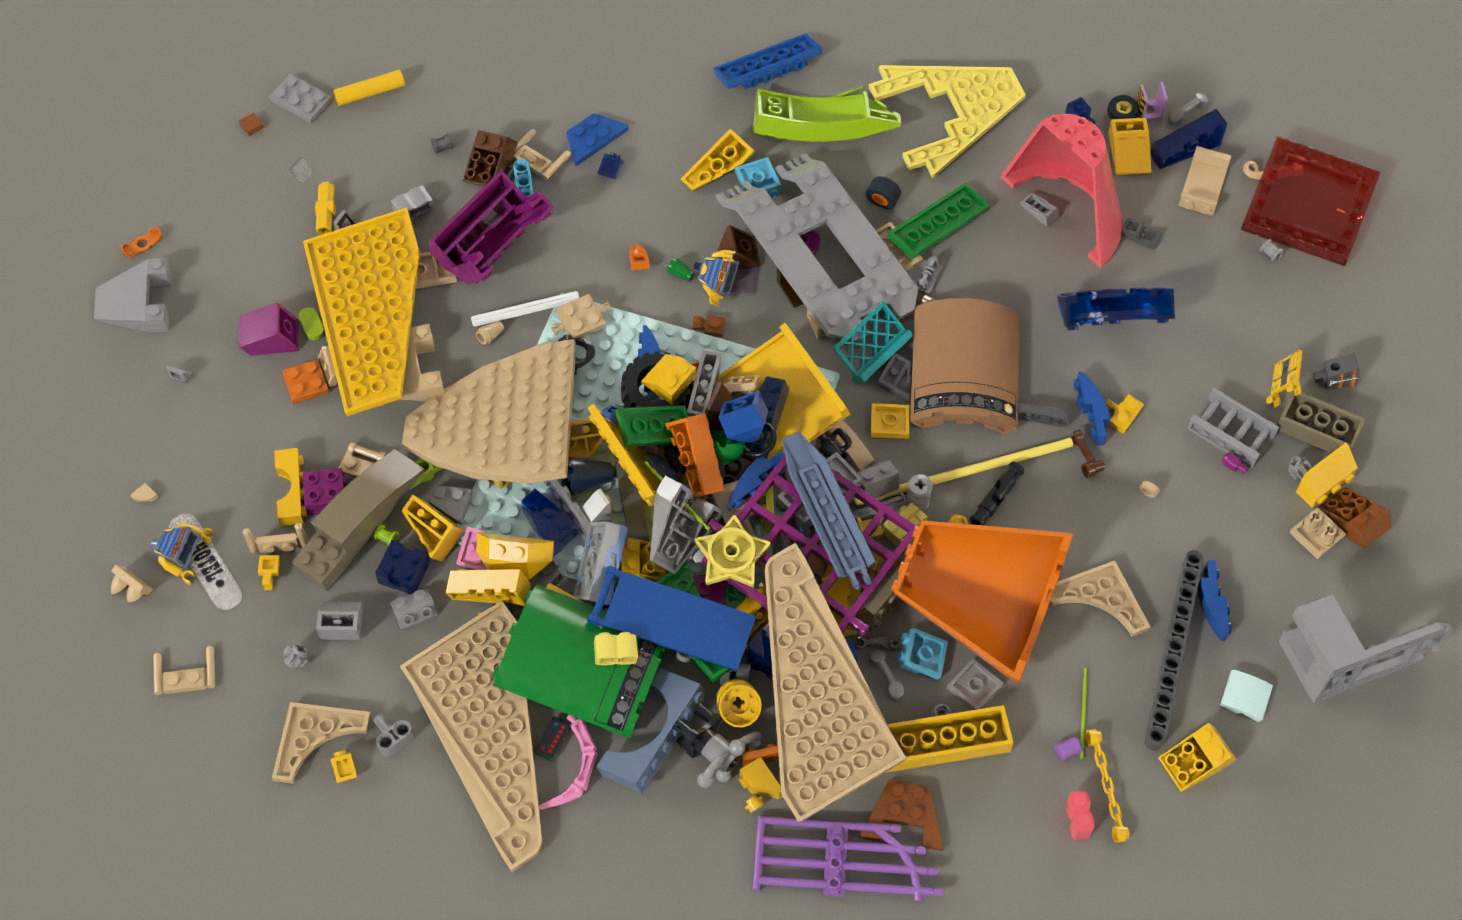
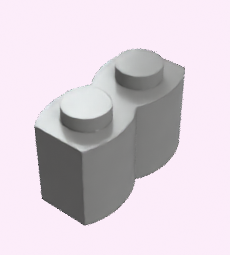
[391,186,434,221]

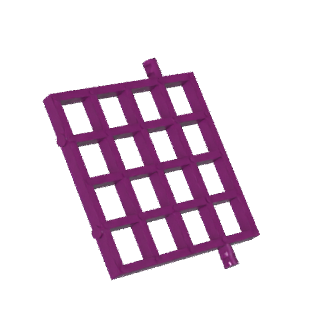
[702,455,916,636]

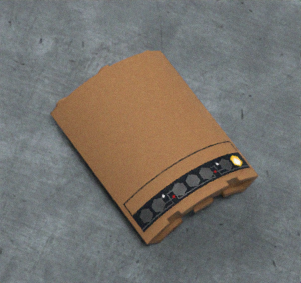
[910,297,1019,435]

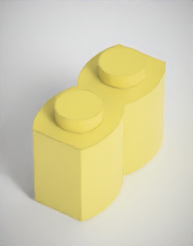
[594,632,638,665]

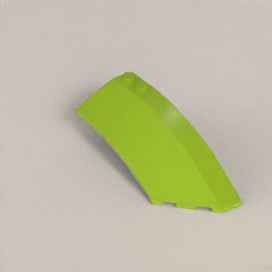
[753,88,902,142]

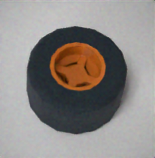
[866,176,901,210]

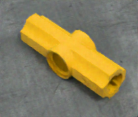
[315,182,336,235]

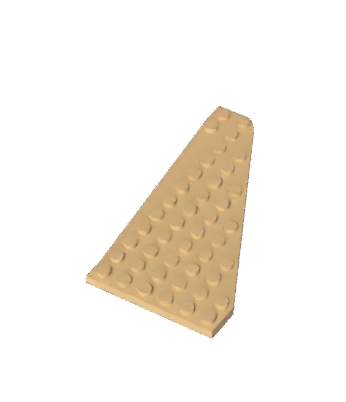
[765,543,907,823]
[400,600,543,872]

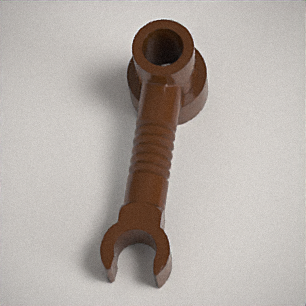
[1071,430,1105,478]

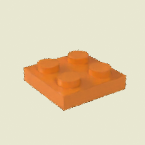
[282,359,329,404]

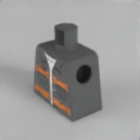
[1313,353,1360,390]

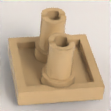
[1289,508,1346,560]

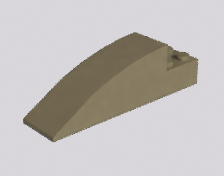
[292,449,425,591]

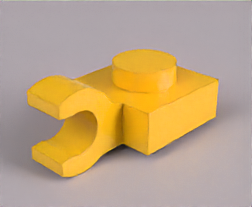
[258,555,281,591]

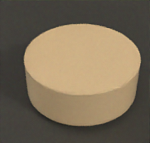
[1139,481,1160,498]

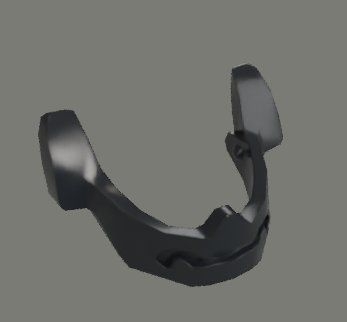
[558,334,595,376]

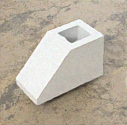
[581,488,613,522]

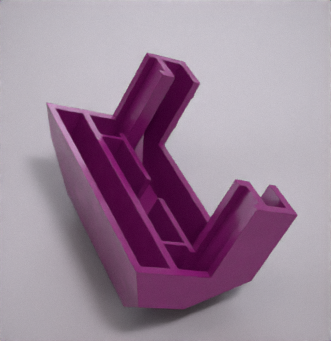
[429,169,554,285]

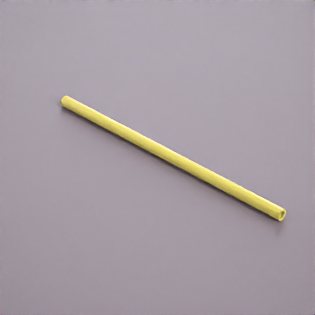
[854,438,1073,506]

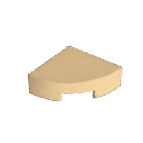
[130,483,159,502]

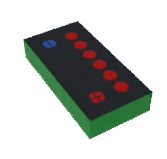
[534,716,572,761]

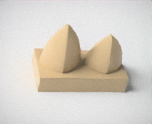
[318,346,337,387]
[111,565,153,602]

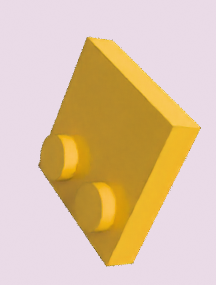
[871,403,909,439]

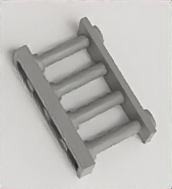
[1187,388,1279,468]

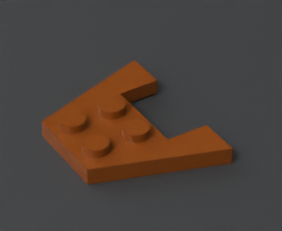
[860,780,943,851]

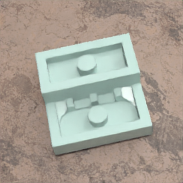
[1220,670,1273,722]

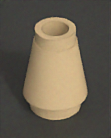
[476,321,504,345]

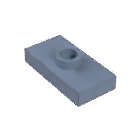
[643,453,682,482]

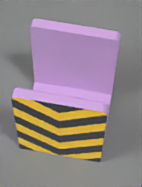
[1136,82,1168,120]

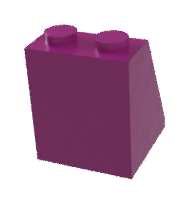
[238,302,299,355]

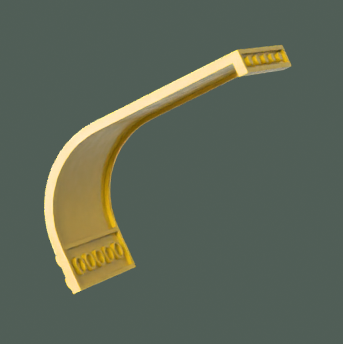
[588,323,850,507]

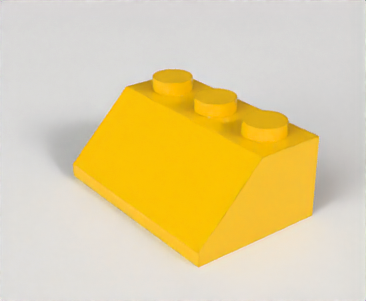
[1296,442,1358,508]

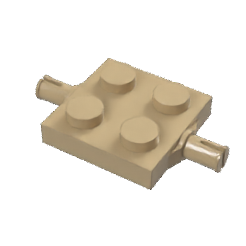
[551,294,611,338]

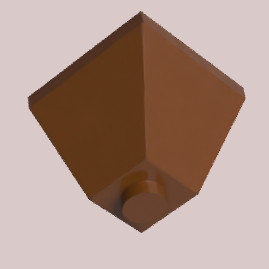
[717,225,761,270]
[705,382,735,432]

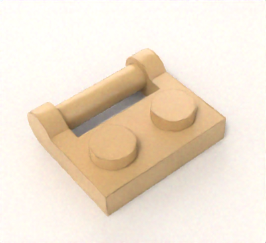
[724,375,760,394]
[338,441,387,478]

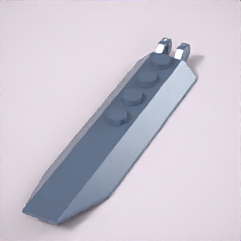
[782,432,876,590]

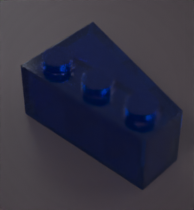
[521,489,578,557]

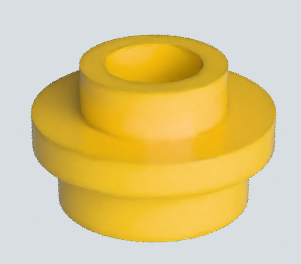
[745,795,764,813]

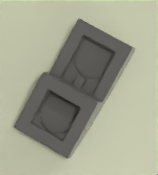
[1122,218,1162,249]

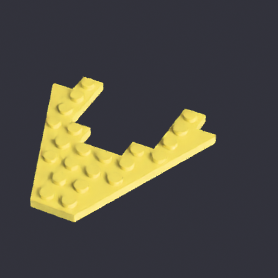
[869,65,1026,178]

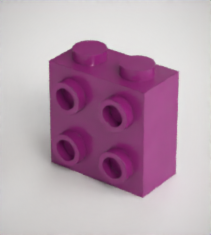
[303,468,348,515]

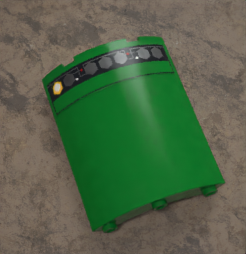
[492,584,667,738]

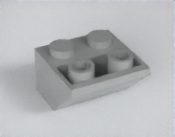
[316,602,364,640]

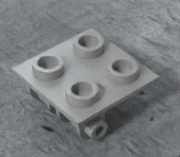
[907,256,942,294]

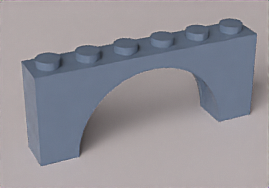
[596,668,706,794]

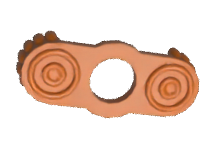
[121,227,162,257]

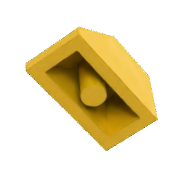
[738,757,782,799]

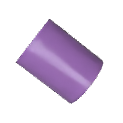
[1054,737,1082,761]

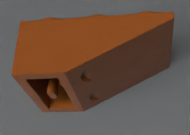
[1319,487,1392,548]

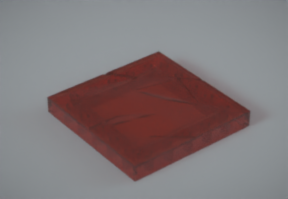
[1241,136,1381,266]

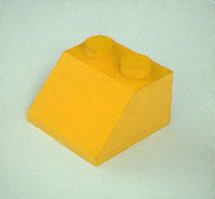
[641,354,696,405]

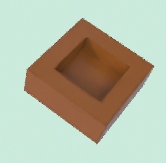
[239,112,264,136]

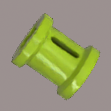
[373,523,400,547]

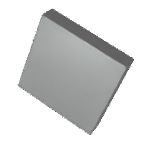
[946,658,1004,710]

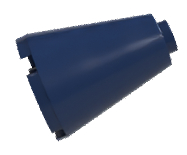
[562,457,616,496]

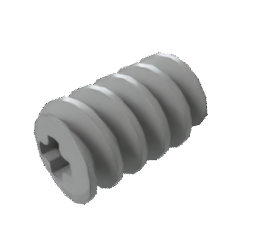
[906,474,933,512]

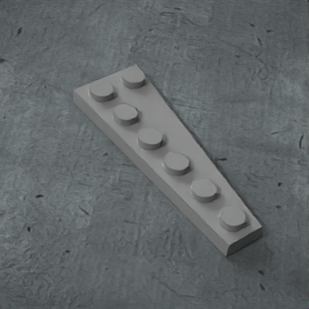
[543,479,590,543]

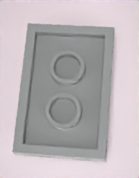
[269,73,332,123]

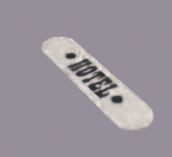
[169,514,242,610]

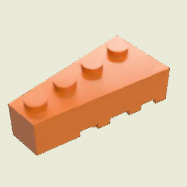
[665,413,724,497]

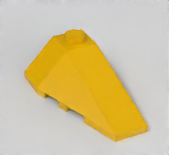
[681,129,755,191]

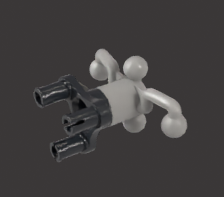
[672,703,762,788]

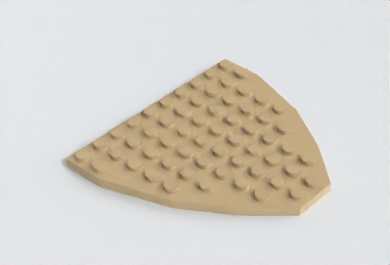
[402,339,576,484]

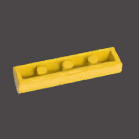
[333,70,405,107]

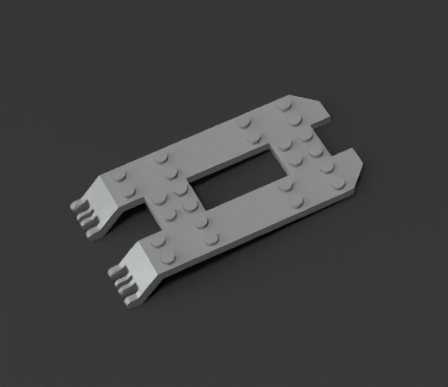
[716,153,918,343]

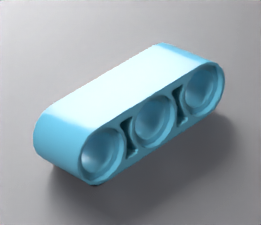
[513,159,533,197]

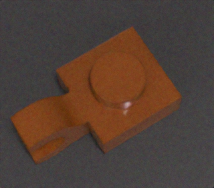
[692,315,725,337]

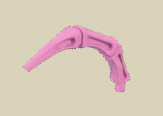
[539,715,598,810]

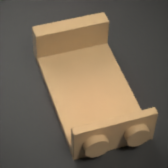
[1178,146,1231,215]

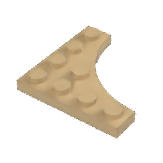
[1050,561,1150,637]
[272,702,371,784]

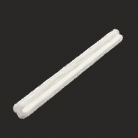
[471,291,579,327]

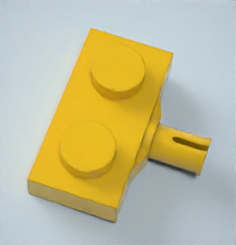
[1106,394,1144,434]

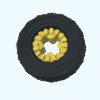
[1107,95,1139,120]

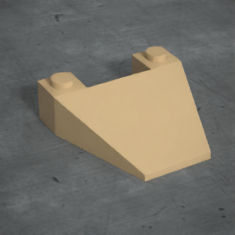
[400,324,445,401]

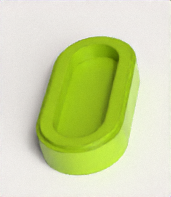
[299,307,325,341]

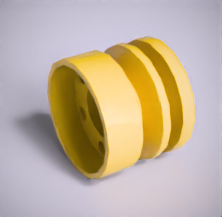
[716,679,762,727]

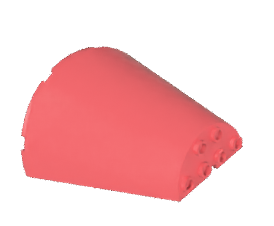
[1001,114,1123,268]

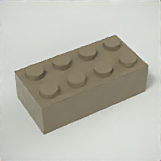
[1277,390,1366,453]
[854,551,906,632]

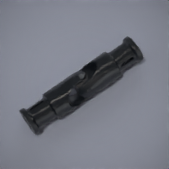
[969,462,1024,526]

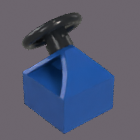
[719,391,777,458]

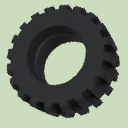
[621,351,694,410]

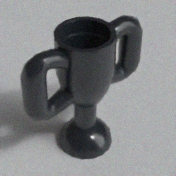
[817,428,852,459]

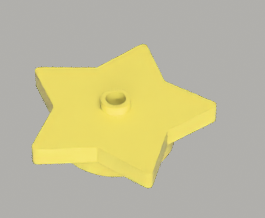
[695,515,771,587]

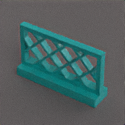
[832,301,913,384]

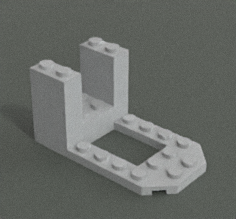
[1278,594,1453,703]

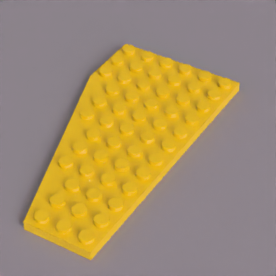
[303,207,420,416]

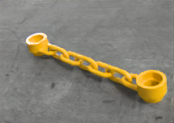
[1085,729,1129,843]

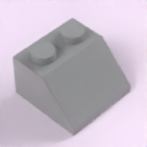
[856,461,899,498]

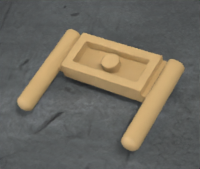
[513,129,571,180]
[243,523,308,554]
[153,646,215,695]

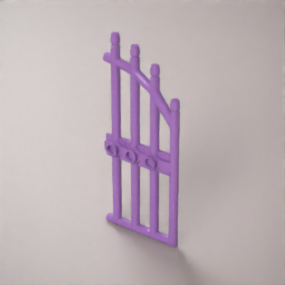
[752,815,944,903]

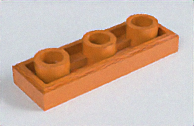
[741,744,779,767]

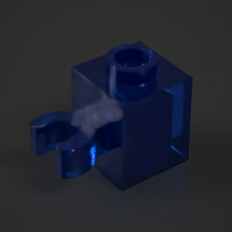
[1065,97,1095,124]

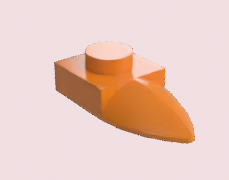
[629,243,650,271]

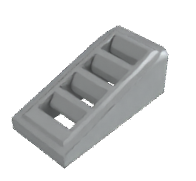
[1020,192,1059,227]

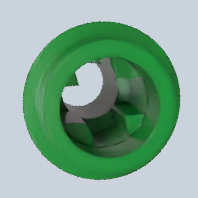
[666,257,694,282]

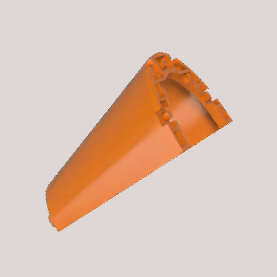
[891,520,1074,684]

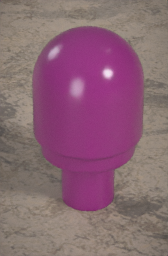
[1222,453,1248,474]

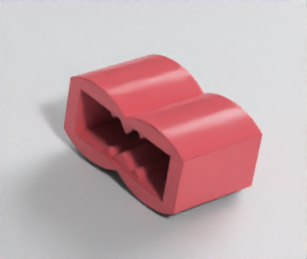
[1066,791,1094,840]

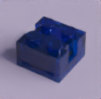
[375,540,430,594]

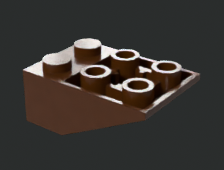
[462,130,518,186]

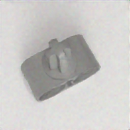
[373,714,414,757]

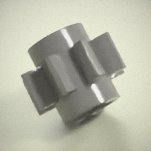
[1287,456,1313,480]
[283,643,308,668]

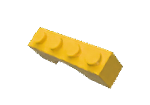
[274,448,307,527]

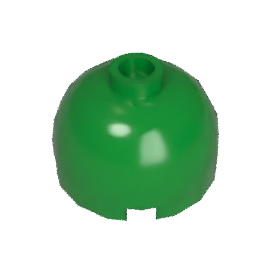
[710,429,745,464]

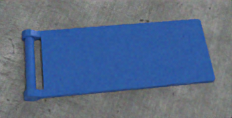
[587,566,756,671]

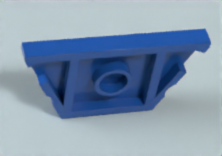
[566,113,629,166]

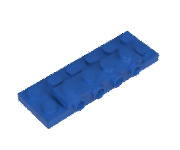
[713,33,822,89]

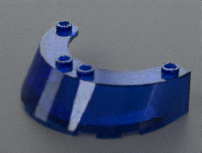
[1057,287,1175,330]

